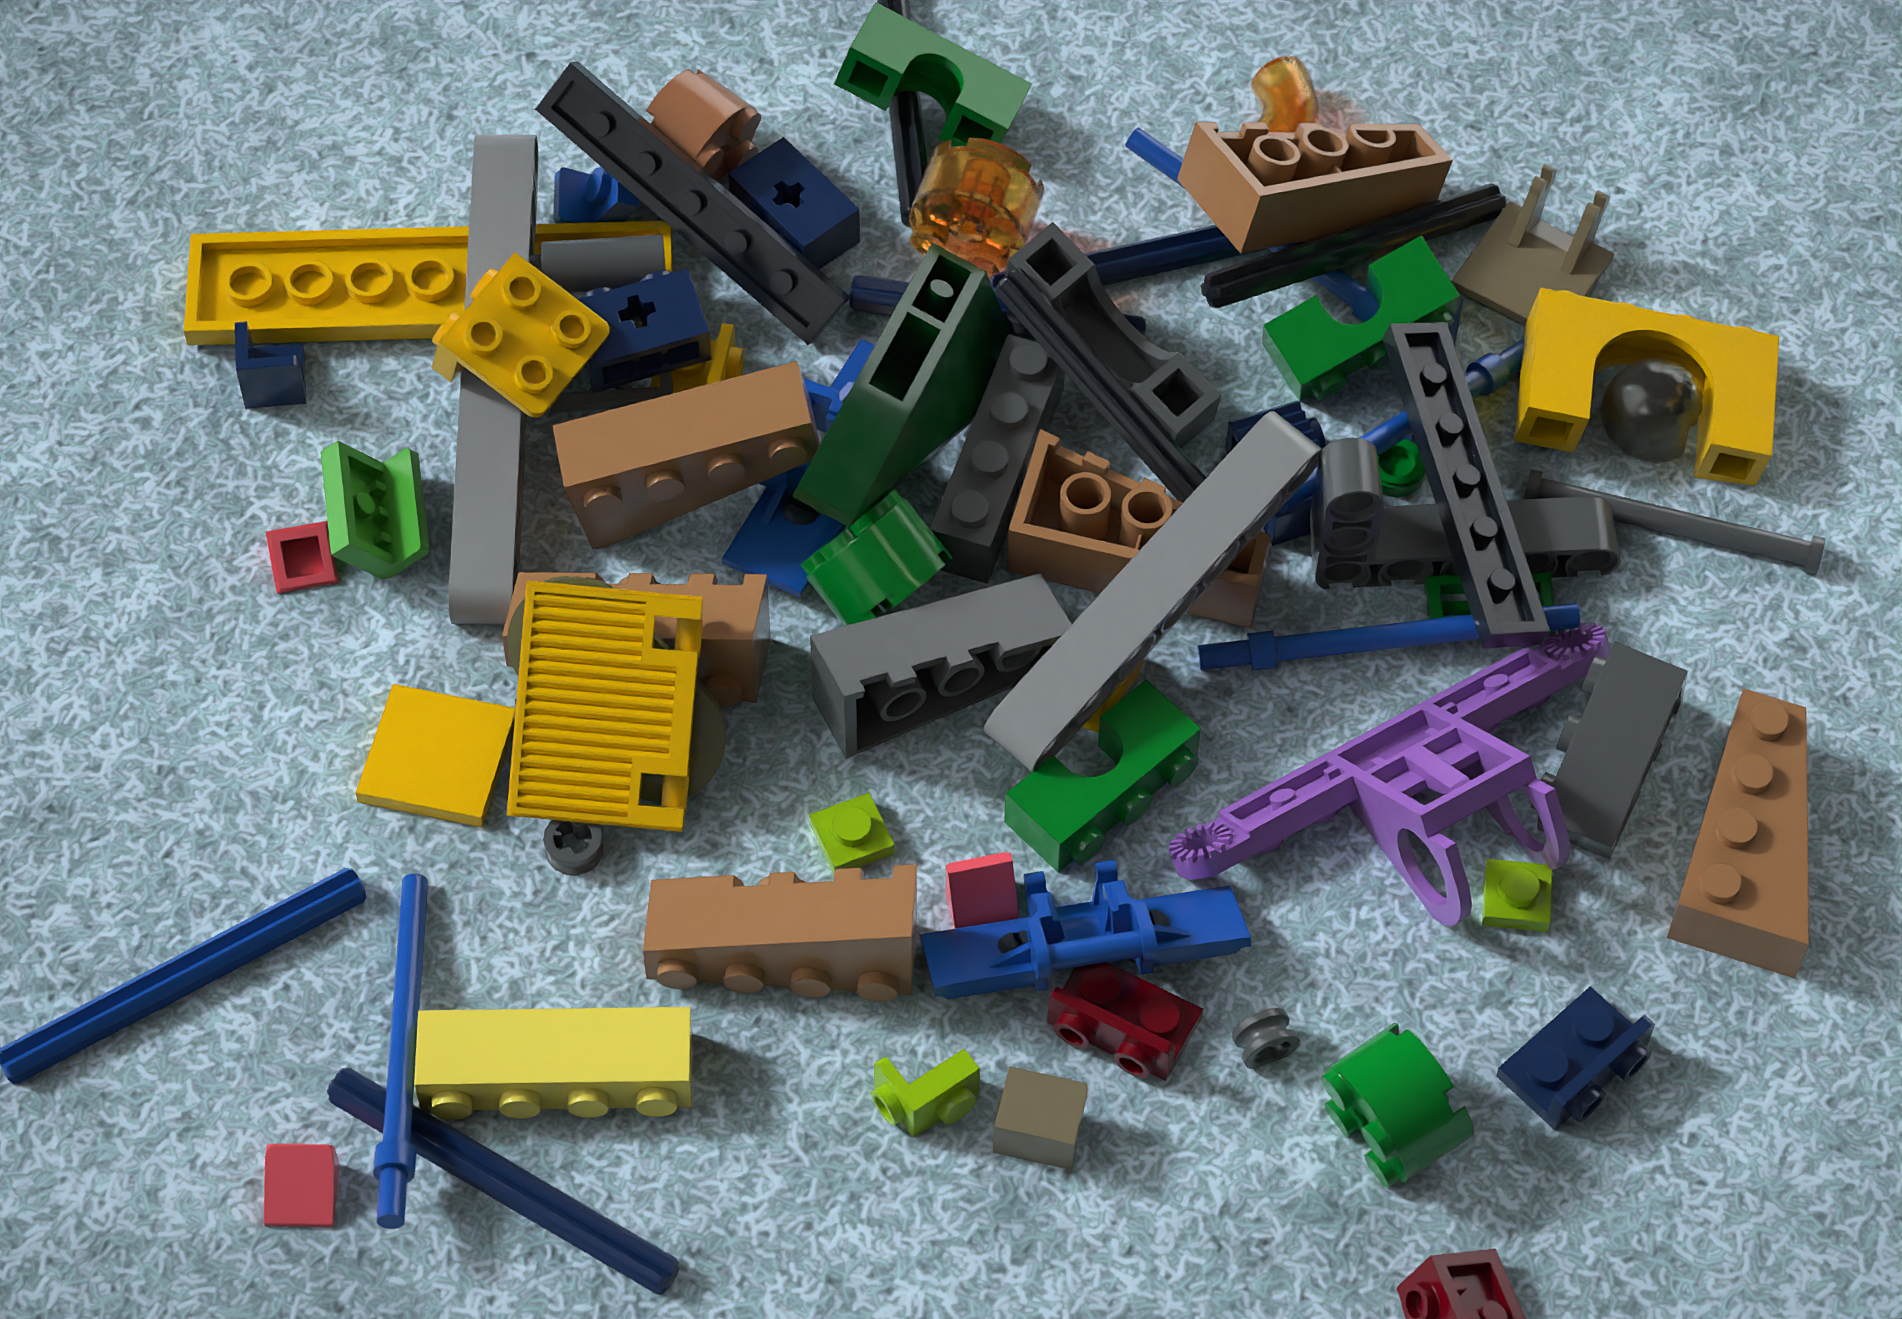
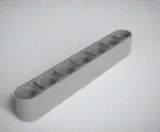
[984,411,1322,772]

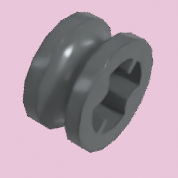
[543,820,604,875]
[1231,1008,1300,1069]

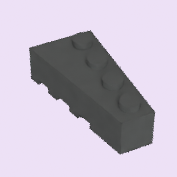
[810,573,1072,759]

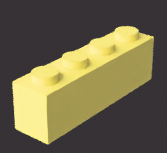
[414,1007,693,1120]

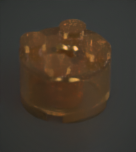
[909,138,1044,279]

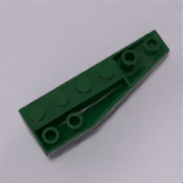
[793,242,1012,527]

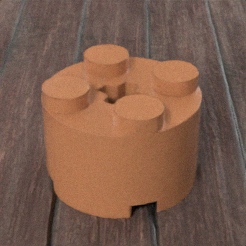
[646,69,761,182]

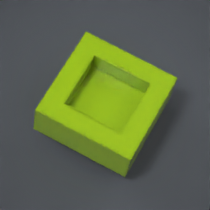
[809,792,895,875]
[1482,859,1552,932]

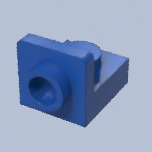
[553,166,639,224]

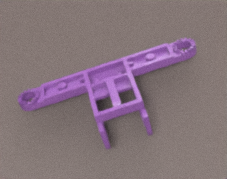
[1169,623,1611,926]

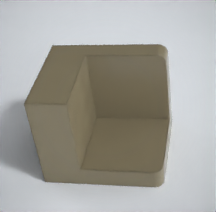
[993,1066,1088,1170]

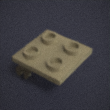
[1451,164,1614,326]

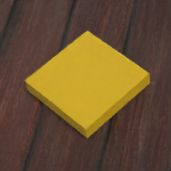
[355,684,516,827]

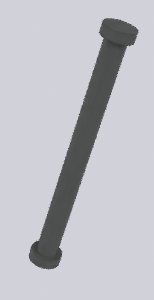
[1523,469,1825,574]

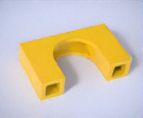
[1514,288,1780,486]

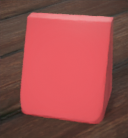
[266,521,339,594]
[945,852,1019,929]
[264,1144,340,1227]

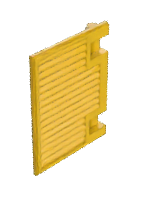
[507,580,704,832]

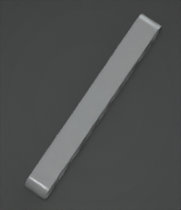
[449,134,539,624]

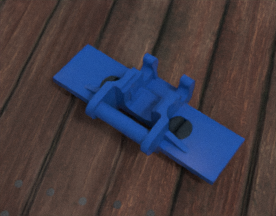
[722,339,875,598]
[919,860,1251,1000]

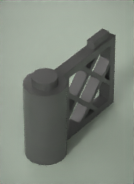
[530,234,673,413]

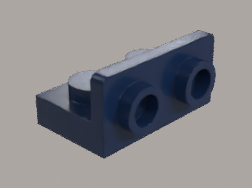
[1496,986,1655,1130]

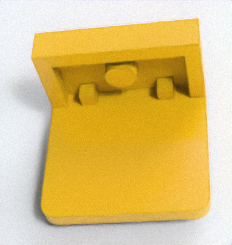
[431,252,610,418]

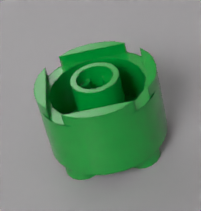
[800,490,952,626]
[1321,1023,1474,1188]

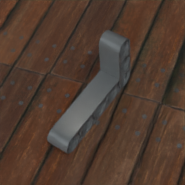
[1308,438,1621,589]

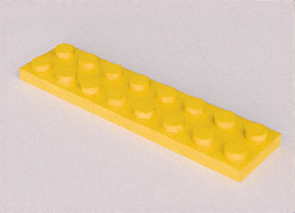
[184,221,672,346]

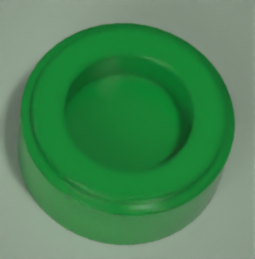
[1377,439,1426,497]

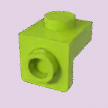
[871,1048,980,1138]

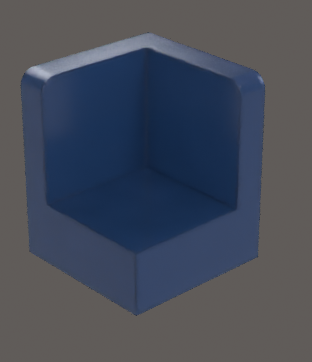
[235,321,307,409]

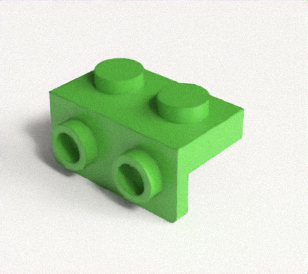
[320,441,430,579]

